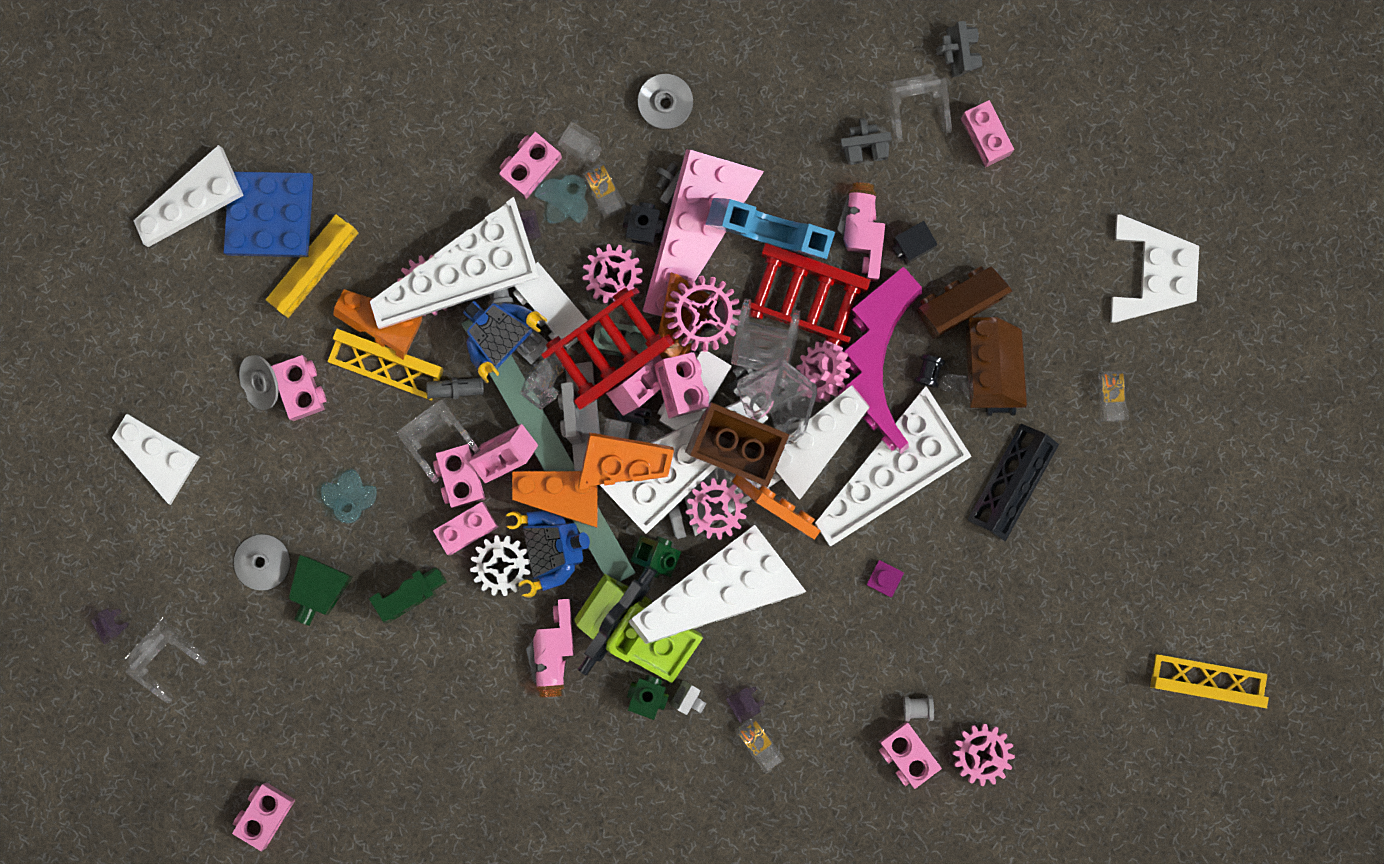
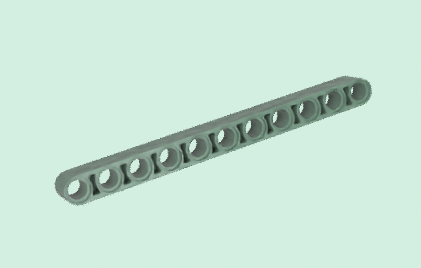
[461,310,635,582]

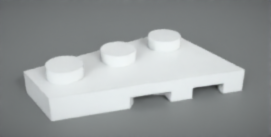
[112,414,200,505]

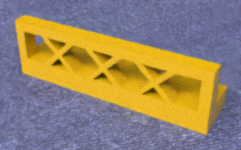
[266,214,359,318]
[328,329,444,401]
[1150,654,1269,708]

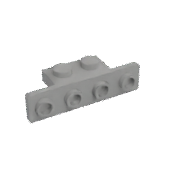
[558,362,600,471]

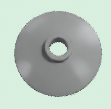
[638,74,693,129]
[239,355,278,410]
[234,535,290,590]

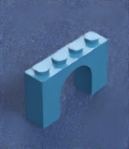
[705,198,835,259]

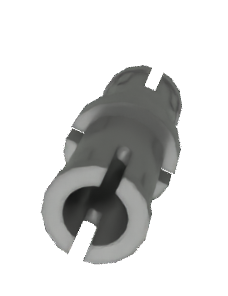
[426,377,484,399]

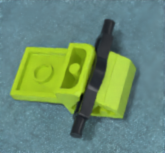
[574,565,703,683]

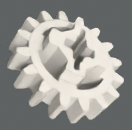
[470,535,531,596]

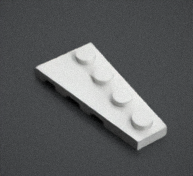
[134,145,244,247]
[775,385,870,500]

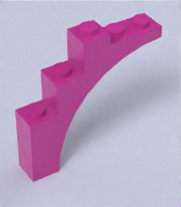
[837,267,922,455]

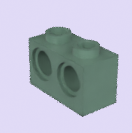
[593,322,648,357]

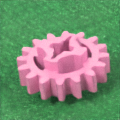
[582,244,643,305]
[795,341,851,402]
[686,478,747,540]
[952,724,1015,786]

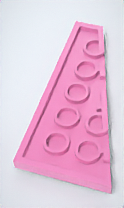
[643,149,764,316]

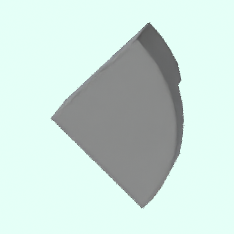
[669,504,686,539]

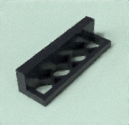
[968,423,1059,542]

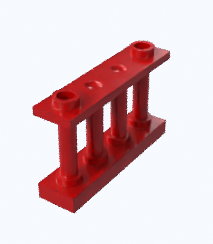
[743,243,871,346]
[541,287,675,410]

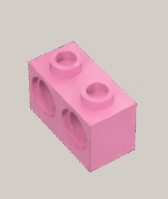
[961,100,1014,167]
[499,132,562,199]
[654,352,709,419]
[271,355,327,421]
[606,355,663,416]
[469,424,538,483]
[433,444,486,508]
[433,502,498,555]
[879,722,942,789]
[232,783,295,851]

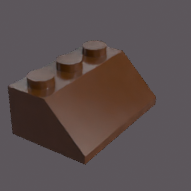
[917,266,1012,339]
[966,317,1027,408]
[685,402,790,487]

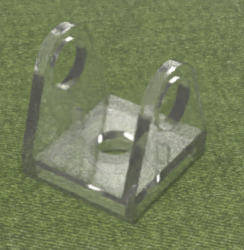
[883,73,952,143]
[731,298,801,377]
[737,357,817,444]
[396,399,480,484]
[125,617,209,704]

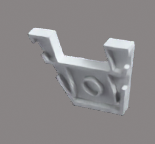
[1110,215,1199,323]

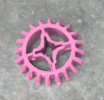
[665,276,741,352]

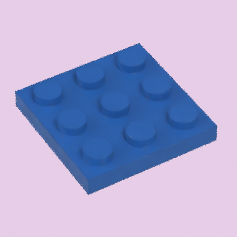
[224,172,313,257]

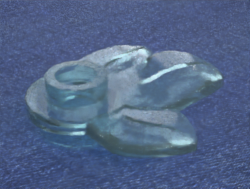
[535,175,588,224]
[321,469,377,524]

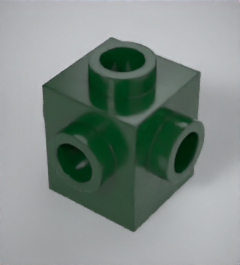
[630,536,681,578]
[627,675,669,720]

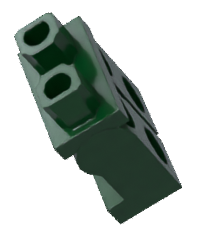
[369,567,447,623]

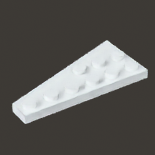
[600,397,768,534]

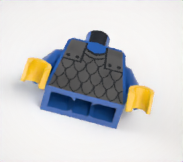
[463,301,547,383]
[506,511,590,598]

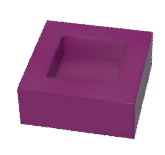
[866,560,904,598]

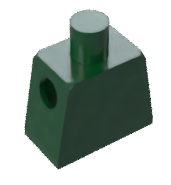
[289,555,353,626]

